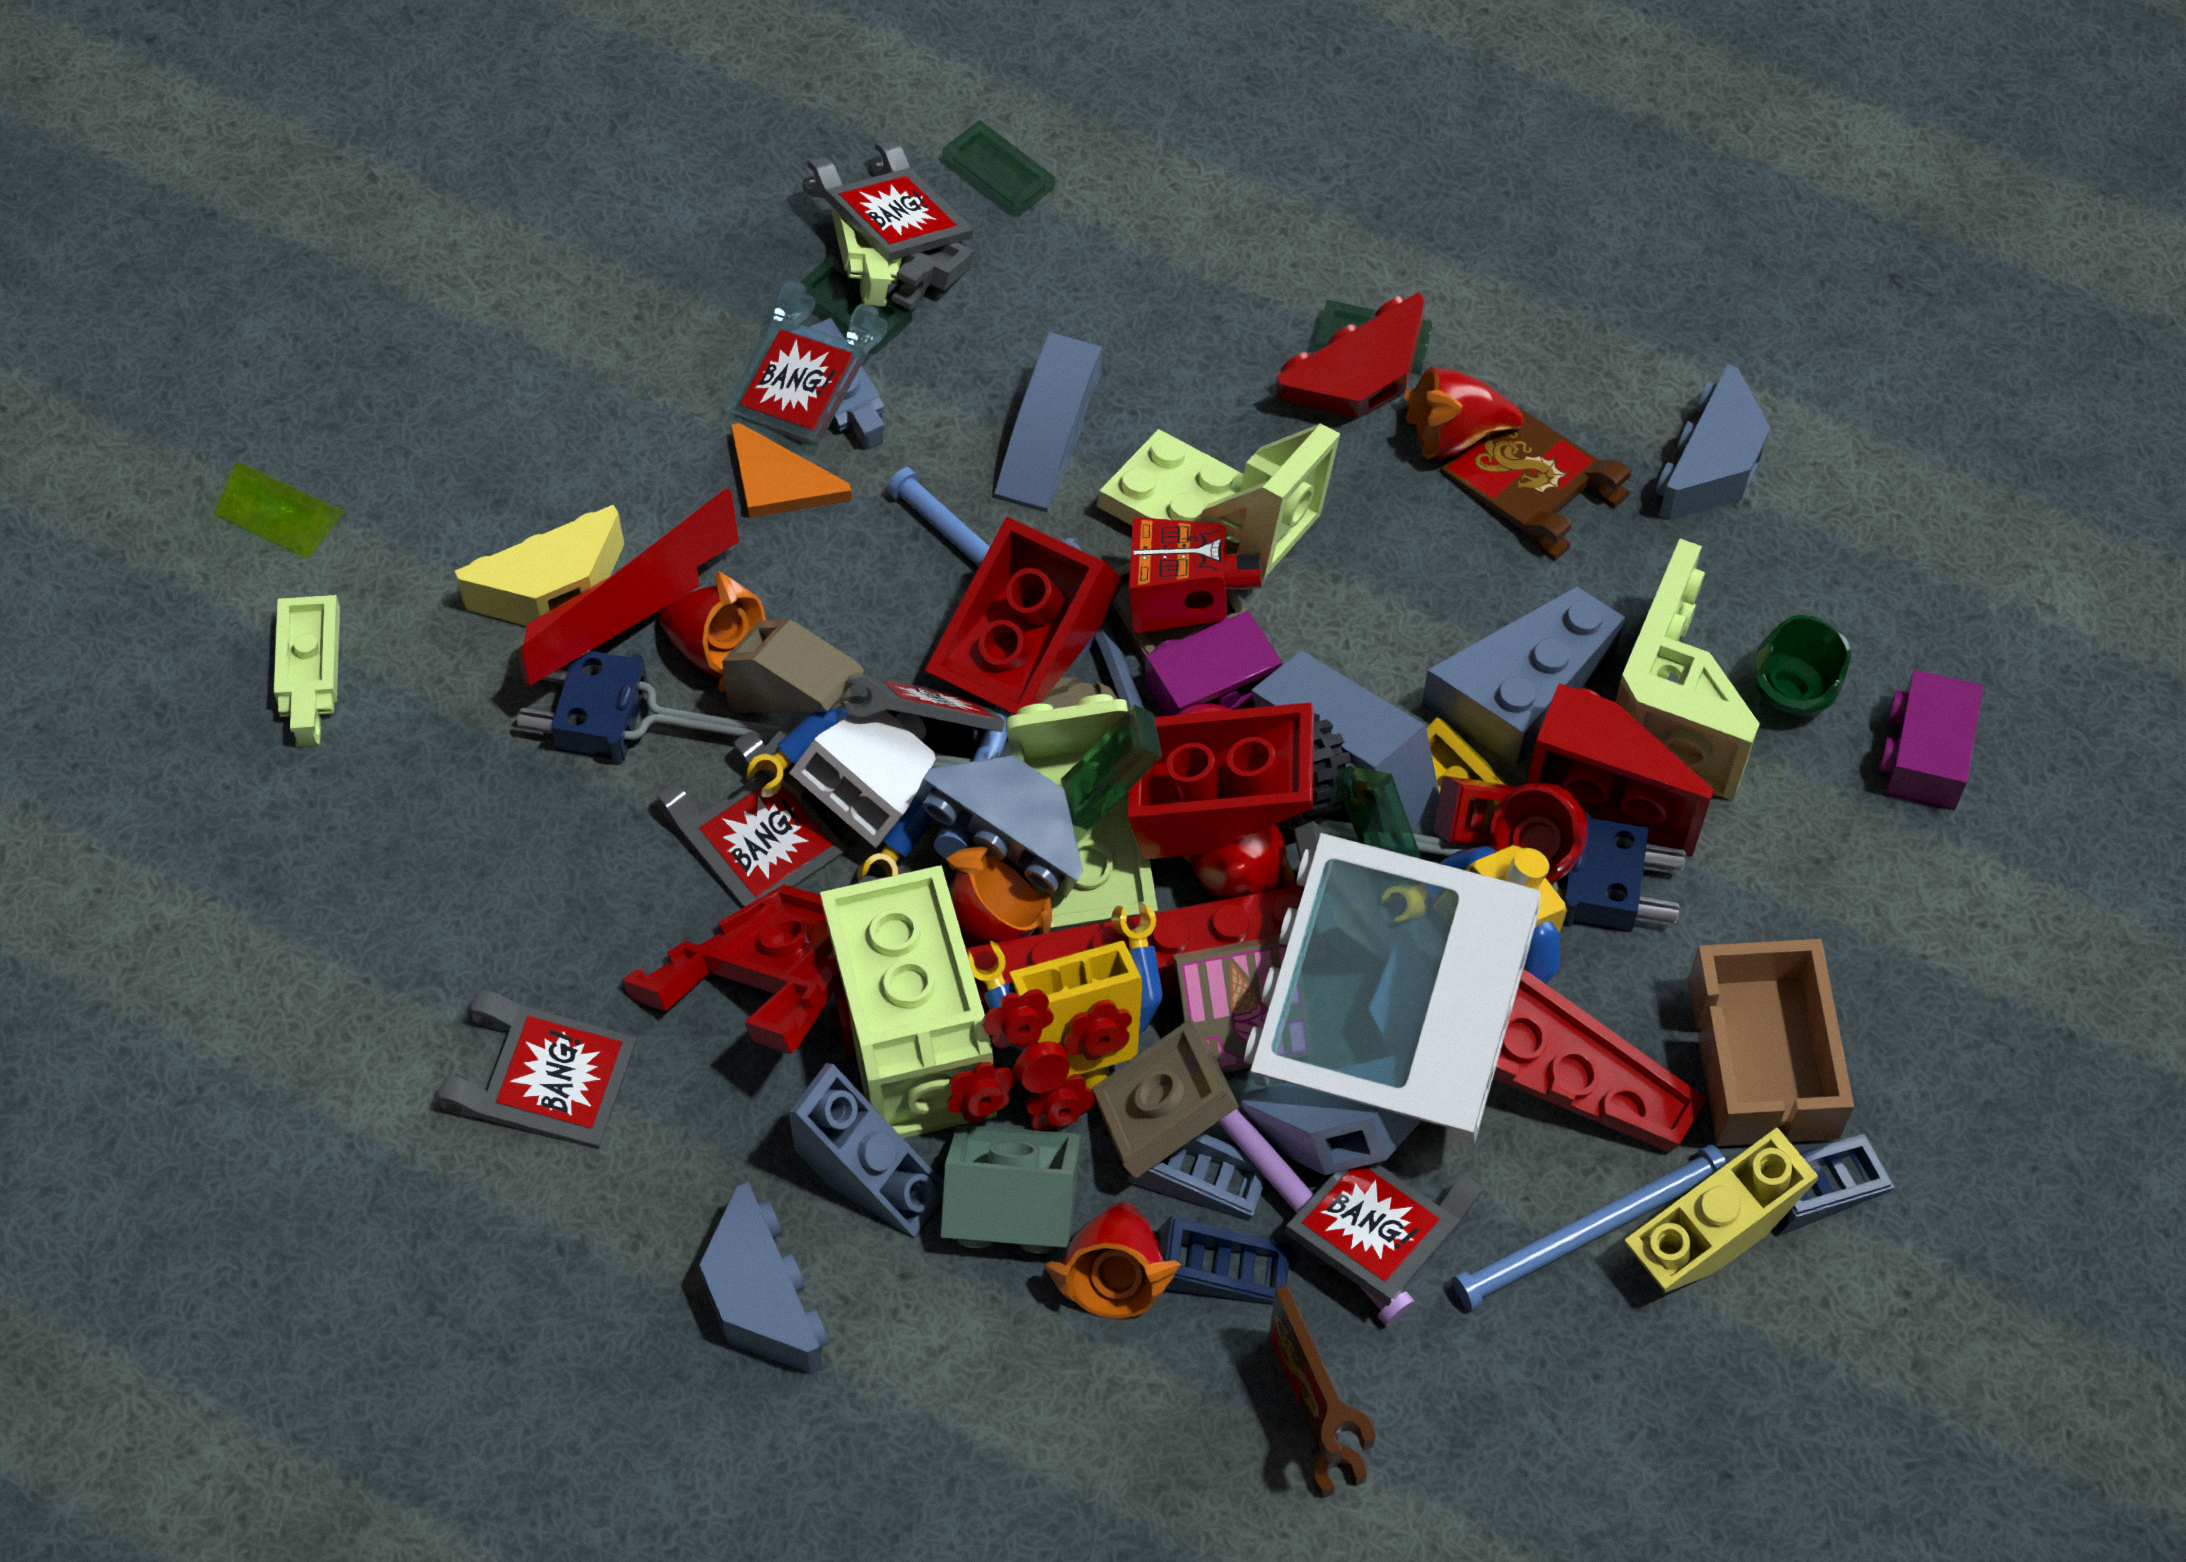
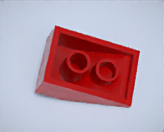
[925,516,1124,715]
[1526,683,1714,857]
[1128,702,1314,860]

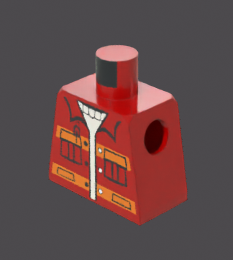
[1129,518,1262,633]

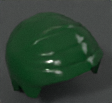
[1753,615,1851,717]

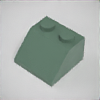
[941,1124,1081,1253]

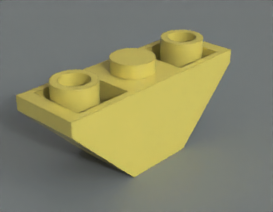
[454,505,624,626]
[1625,1128,1818,1293]

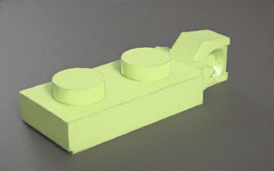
[831,206,902,306]
[274,595,340,748]

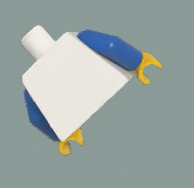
[747,708,936,881]

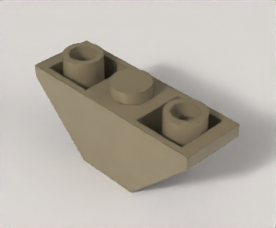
[722,619,864,714]

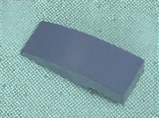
[994,332,1102,513]

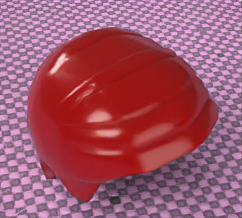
[1488,782,1588,883]

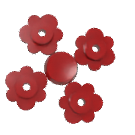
[946,989,1132,1131]

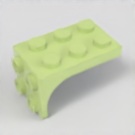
[1005,694,1158,932]

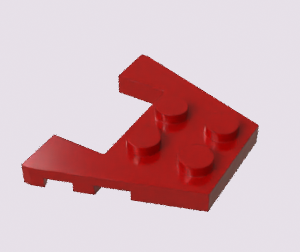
[621,884,841,1054]

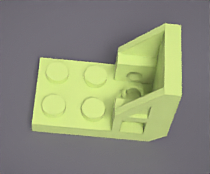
[1097,423,1340,580]
[1615,539,1760,801]
[820,865,997,1138]

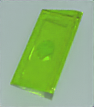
[214,462,346,558]

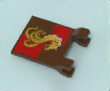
[1441,406,1631,561]
[1269,1285,1375,1498]

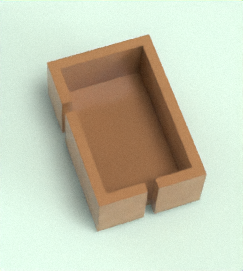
[1688,939,1854,1146]

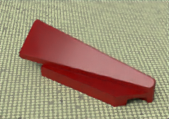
[518,488,739,686]

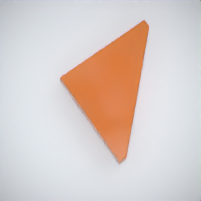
[731,423,852,518]

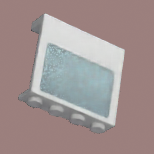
[1244,833,1541,1144]

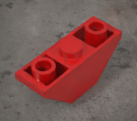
[1276,292,1425,418]

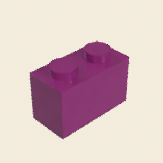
[1144,610,1282,716]
[1878,669,1984,810]

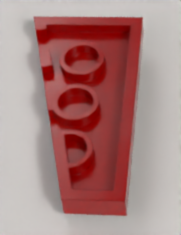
[1493,969,1707,1153]

